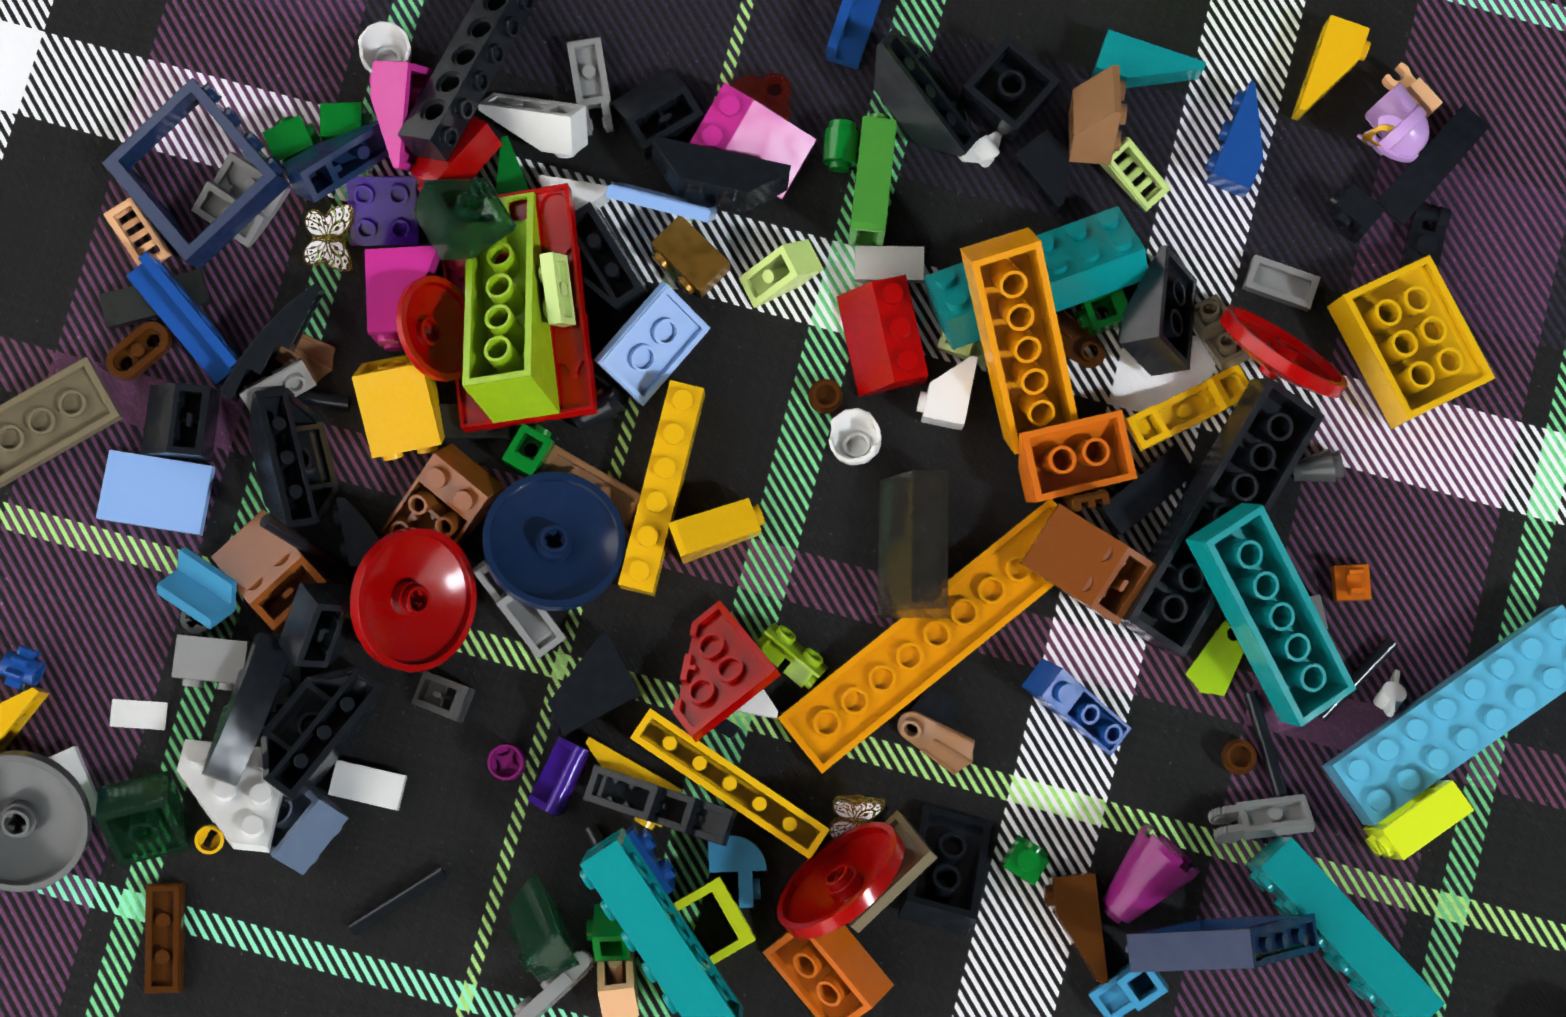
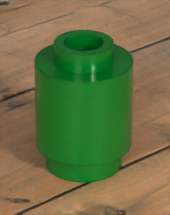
[822,119,859,173]

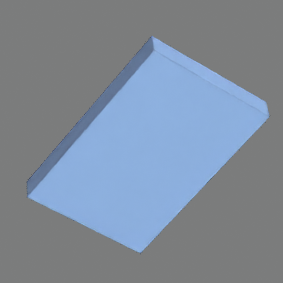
[606,182,718,223]
[593,282,710,406]
[96,450,215,536]

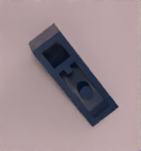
[281,120,389,203]

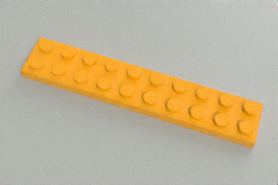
[777,499,1057,774]

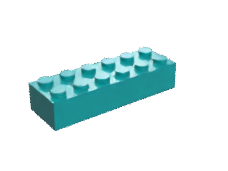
[923,206,1148,350]
[1185,503,1357,727]
[579,827,744,1017]
[1245,836,1445,1017]

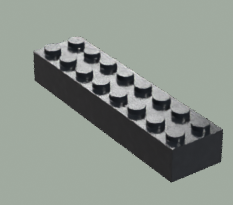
[1120,378,1325,657]

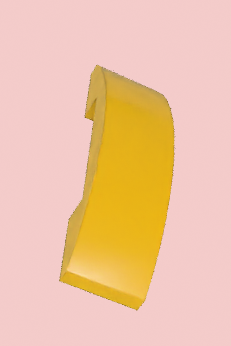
[1125,364,1249,451]

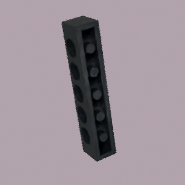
[397,0,538,161]

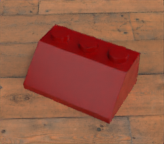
[836,274,929,397]

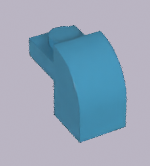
[708,835,767,908]
[1088,963,1169,1017]

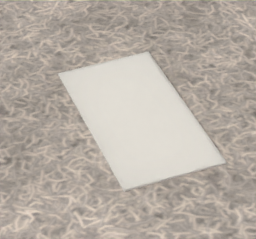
[109,699,168,730]

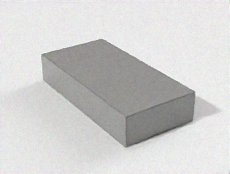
[1242,254,1321,312]

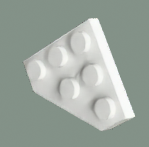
[177,739,283,853]

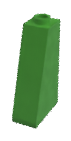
[848,113,897,246]

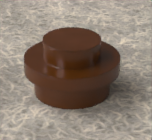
[808,379,843,414]
[1220,739,1257,775]

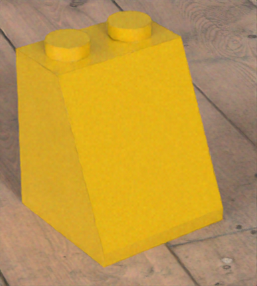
[352,355,445,461]

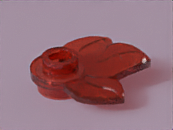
[731,73,791,122]

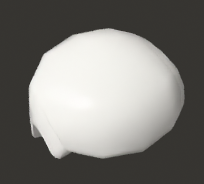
[358,21,412,74]
[828,408,882,466]

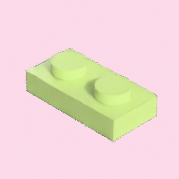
[538,252,576,327]

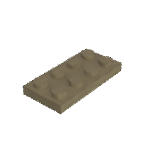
[0,356,123,488]

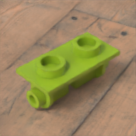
[756,622,828,690]

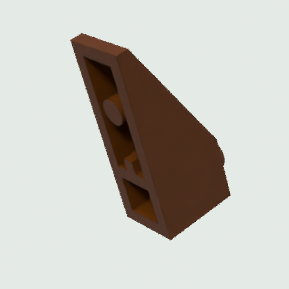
[1043,872,1108,984]

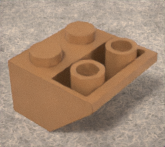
[1068,65,1127,165]

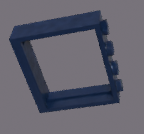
[102,78,290,269]
[1125,913,1319,972]

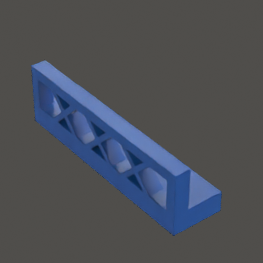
[826,0,881,70]
[126,252,240,385]

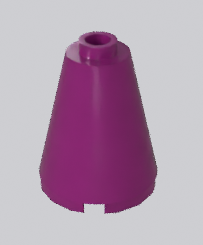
[1102,823,1200,924]

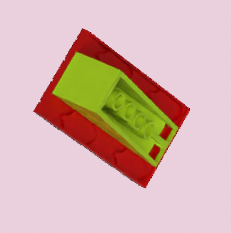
[435,183,598,433]

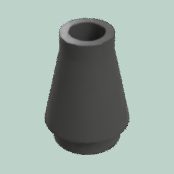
[1292,448,1344,483]

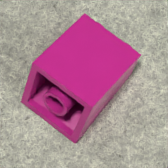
[365,246,443,351]

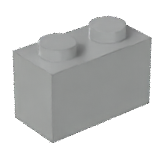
[171,634,252,691]

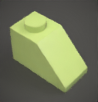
[739,239,824,308]

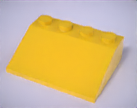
[1327,255,1495,429]

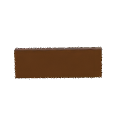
[144,883,185,994]

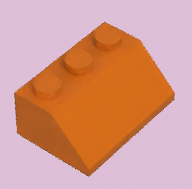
[1018,409,1137,503]
[762,925,894,1017]

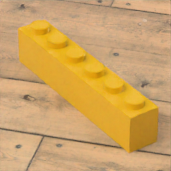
[618,380,705,597]
[630,708,830,859]

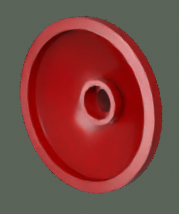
[396,275,465,382]

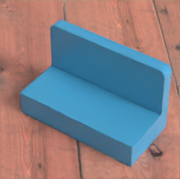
[157,547,237,629]

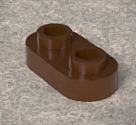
[106,322,172,381]

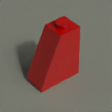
[411,116,503,206]

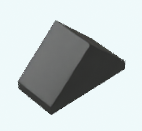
[411,671,476,723]

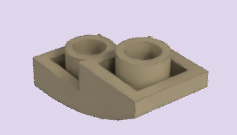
[1193,294,1251,372]

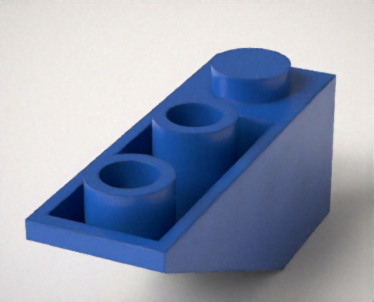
[1205,81,1264,198]
[1022,658,1132,756]

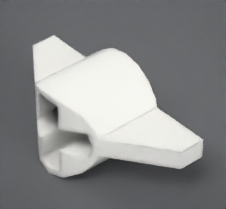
[958,130,1002,168]
[1373,669,1407,717]

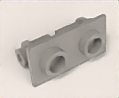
[239,358,316,412]

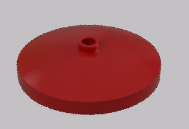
[1219,305,1348,398]
[350,528,477,672]
[777,822,905,939]

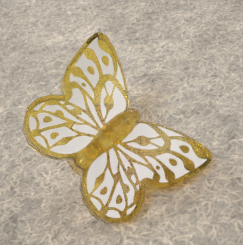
[303,204,355,272]
[829,795,885,839]

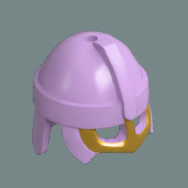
[1357,82,1430,163]

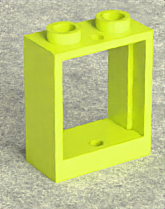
[1363,780,1474,860]
[674,875,756,964]

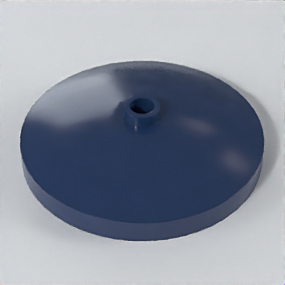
[482,472,626,611]

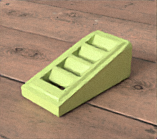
[1100,137,1171,212]

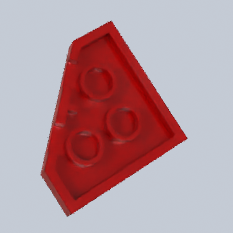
[672,600,781,742]

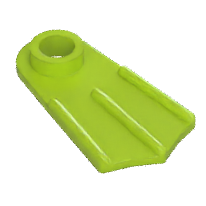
[1185,619,1244,696]

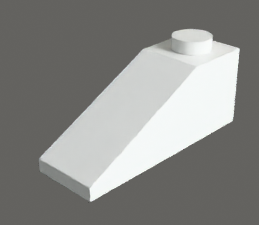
[478,93,588,158]

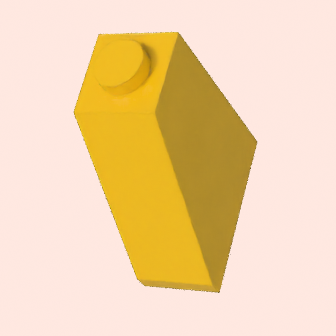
[668,498,766,564]

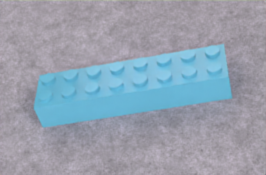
[1322,604,1566,825]

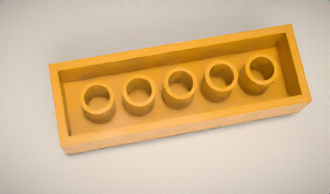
[960,227,1078,455]

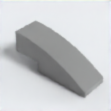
[473,560,566,659]

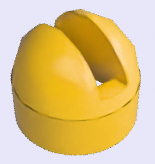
[194,824,224,854]

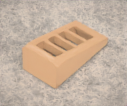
[103,197,173,266]

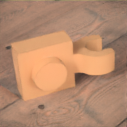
[1382,62,1443,118]

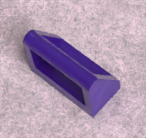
[528,736,592,816]

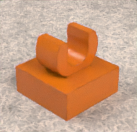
[1331,564,1372,602]

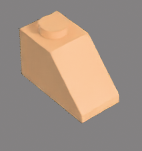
[597,952,639,1017]

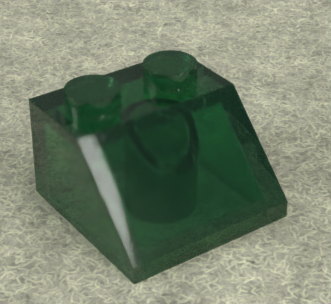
[413,178,516,260]
[95,770,190,866]
[508,873,580,983]

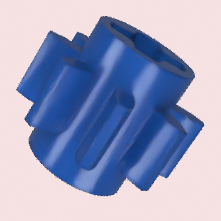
[0,645,45,691]

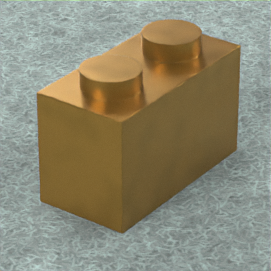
[651,216,730,298]

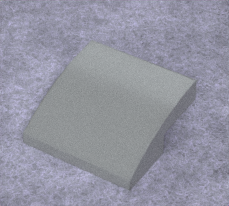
[191,152,291,247]

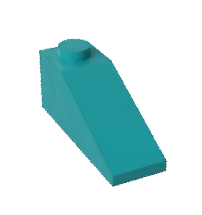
[1091,29,1207,88]

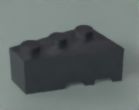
[575,202,651,314]

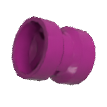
[487,744,527,780]

